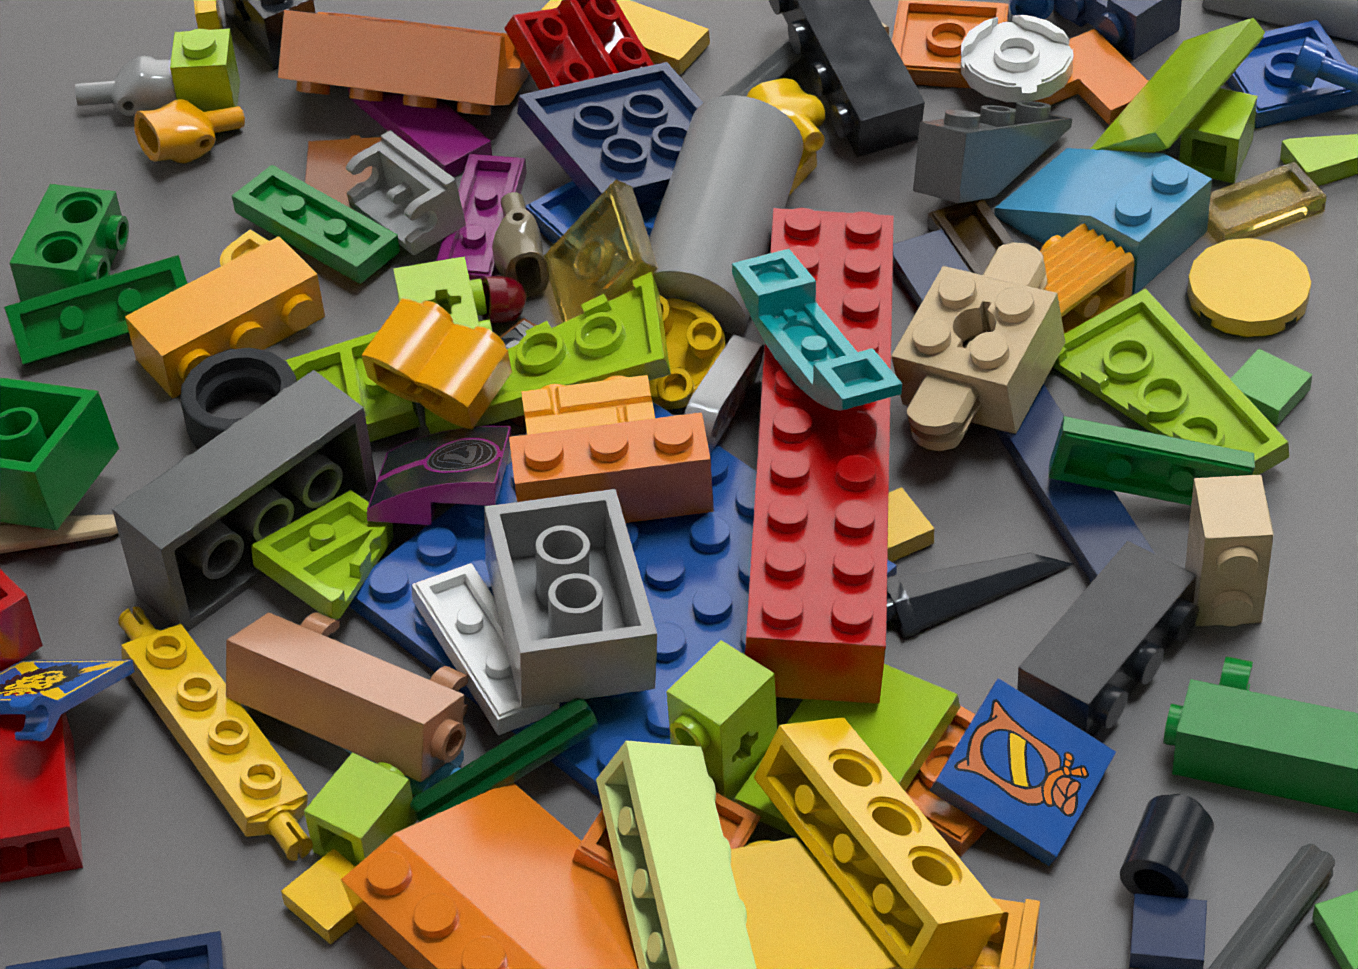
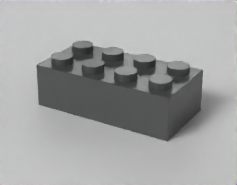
[112,370,377,632]

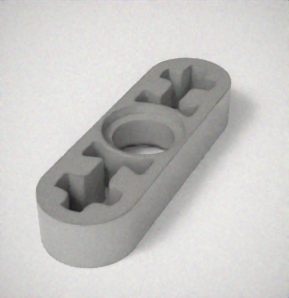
[684,335,764,453]

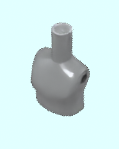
[75,55,177,116]

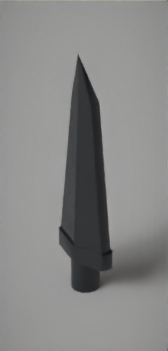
[886,553,1073,638]

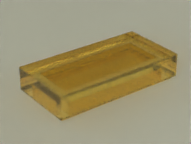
[1207,161,1327,243]

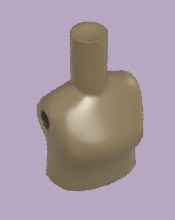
[492,192,550,297]

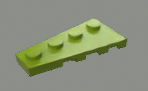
[424,272,671,434]
[1052,288,1289,475]

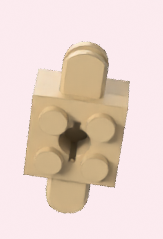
[891,243,1065,451]

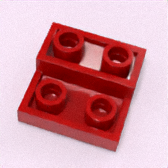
[504,0,654,90]

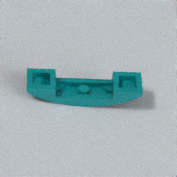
[732,249,902,410]

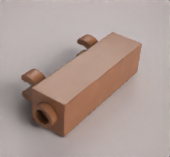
[226,612,468,782]

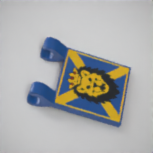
[0,659,135,741]

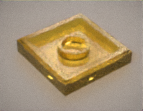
[544,179,658,323]

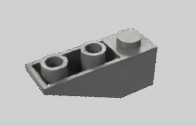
[913,101,1072,203]

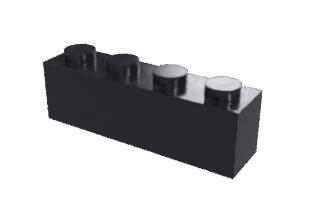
[769,0,925,157]

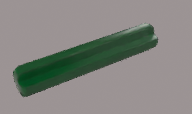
[410,698,599,822]

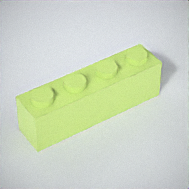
[596,741,757,969]

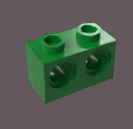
[9,184,129,302]

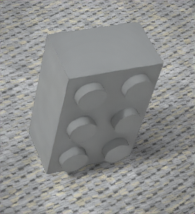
[484,489,657,708]

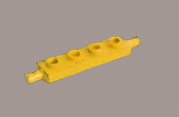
[118,606,313,861]

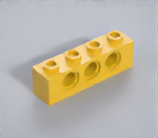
[754,717,1004,969]

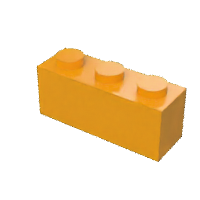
[125,236,325,399]

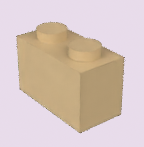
[1185,475,1274,626]

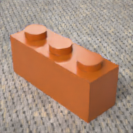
[509,412,714,523]

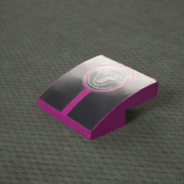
[367,426,511,525]

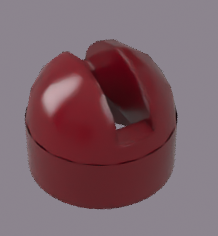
[481,276,526,324]

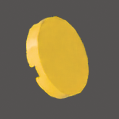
[1187,238,1311,337]

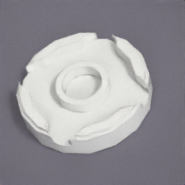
[961,15,1073,102]

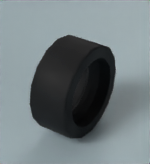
[181,348,297,449]

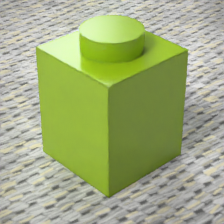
[170,29,240,112]
[1179,88,1258,184]
[304,752,417,866]

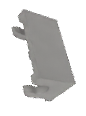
[346,131,466,255]

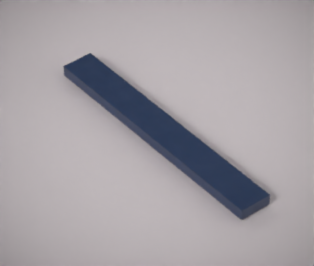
[893,229,1155,583]

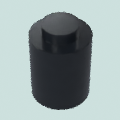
[1120,794,1214,898]

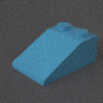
[994,148,1212,294]

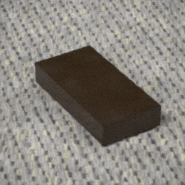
[928,199,1015,275]

